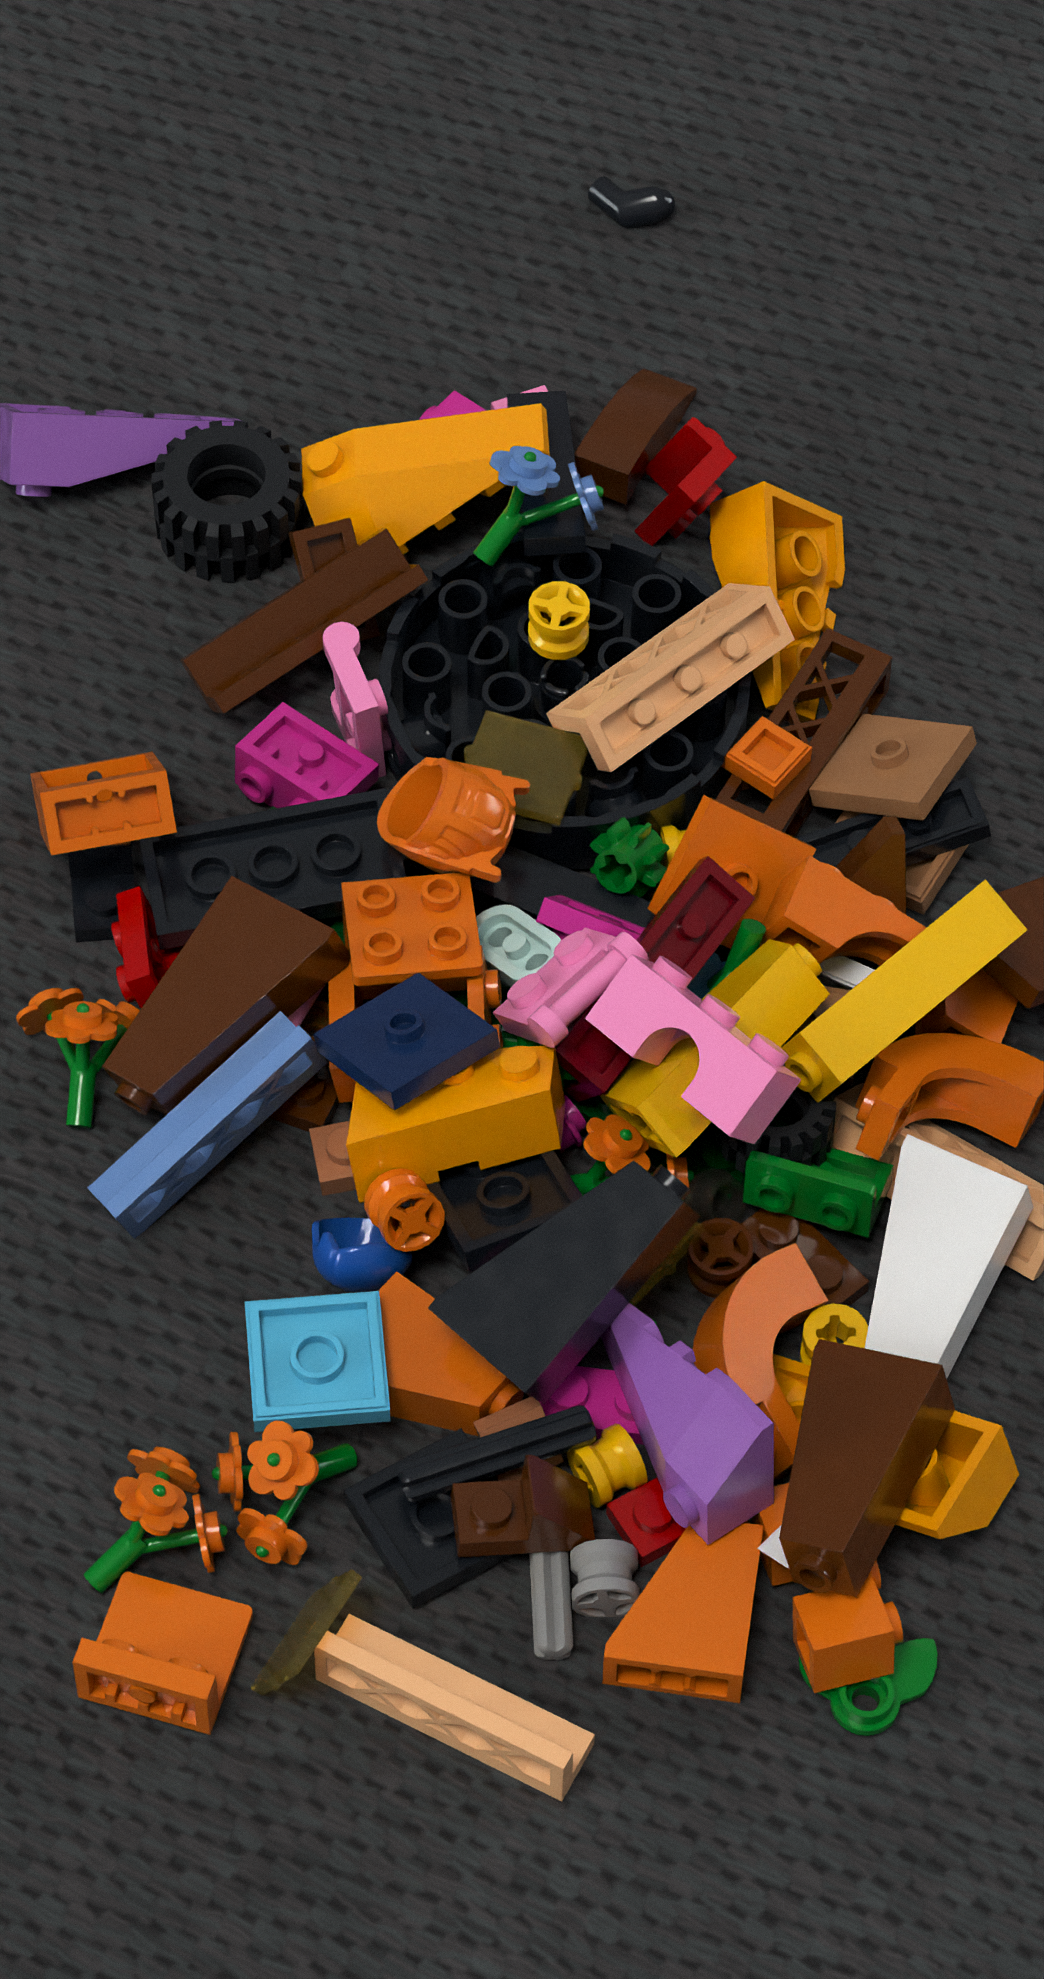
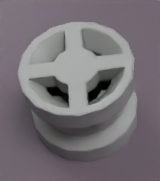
[570,1539,640,1617]

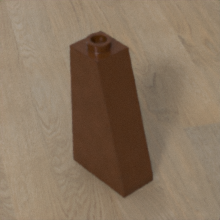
[102,876,350,1115]
[779,1339,955,1597]

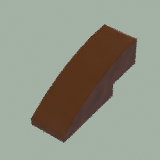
[574,368,697,505]

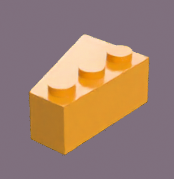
[346,1046,566,1203]

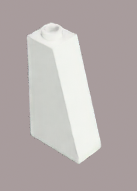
[865,1134,1033,1379]

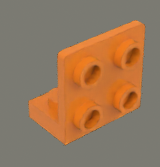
[341,872,483,986]
[72,1572,253,1735]

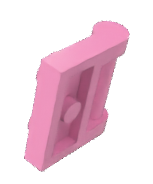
[323,622,392,777]
[493,928,649,1048]

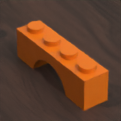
[761,856,1018,1043]

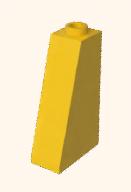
[781,879,1027,1103]
[599,939,830,1158]

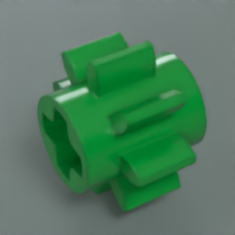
[590,817,670,898]

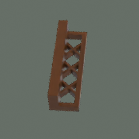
[180,528,428,714]
[715,628,892,837]

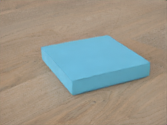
[244,1291,391,1432]

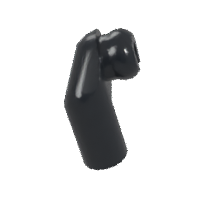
[588,176,675,228]

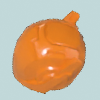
[377,757,530,883]

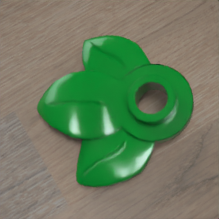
[798,1638,938,1736]

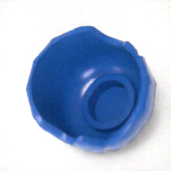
[312,1217,412,1292]

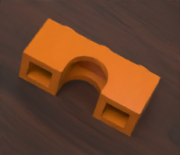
[752,1483,903,1693]

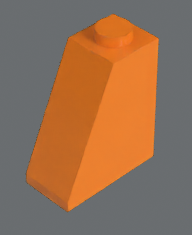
[378,1271,524,1436]
[602,1521,763,1703]

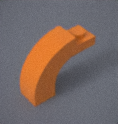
[855,1033,1044,1161]
[693,1243,828,1482]

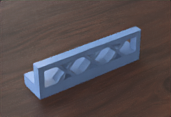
[88,1011,328,1238]

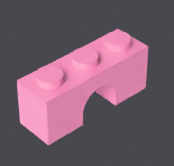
[585,954,801,1144]

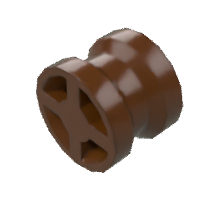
[687,1218,754,1298]

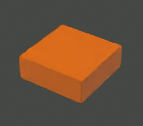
[725,716,812,800]

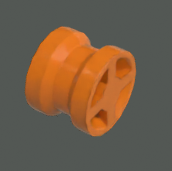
[364,1168,445,1252]

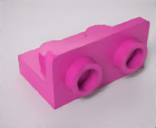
[235,702,379,808]

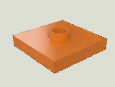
[647,795,816,949]

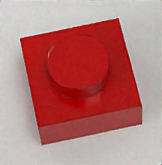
[606,1477,686,1567]

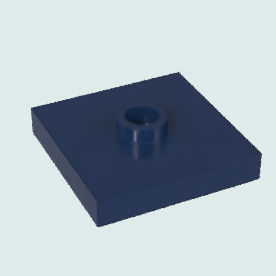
[314,973,500,1110]

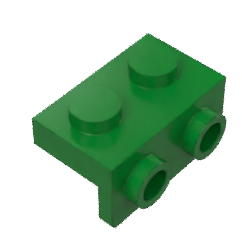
[743,1148,893,1238]

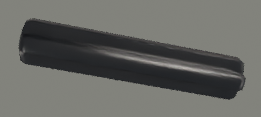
[397,1405,596,1502]

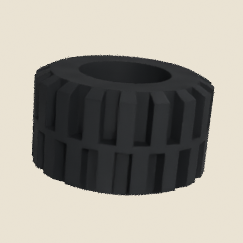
[151,420,304,582]

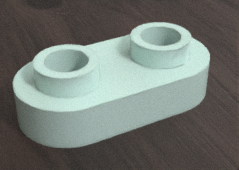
[476,905,561,987]

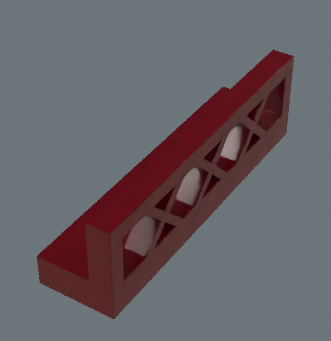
[555,856,756,1102]

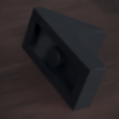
[68,841,135,943]

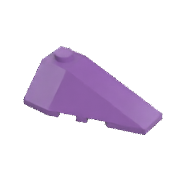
[0,403,241,497]
[601,1303,774,1545]

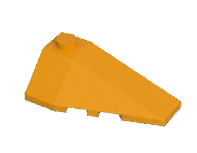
[301,403,550,555]
[710,481,845,723]
[773,1354,1020,1539]

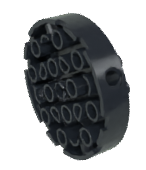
[379,531,751,869]

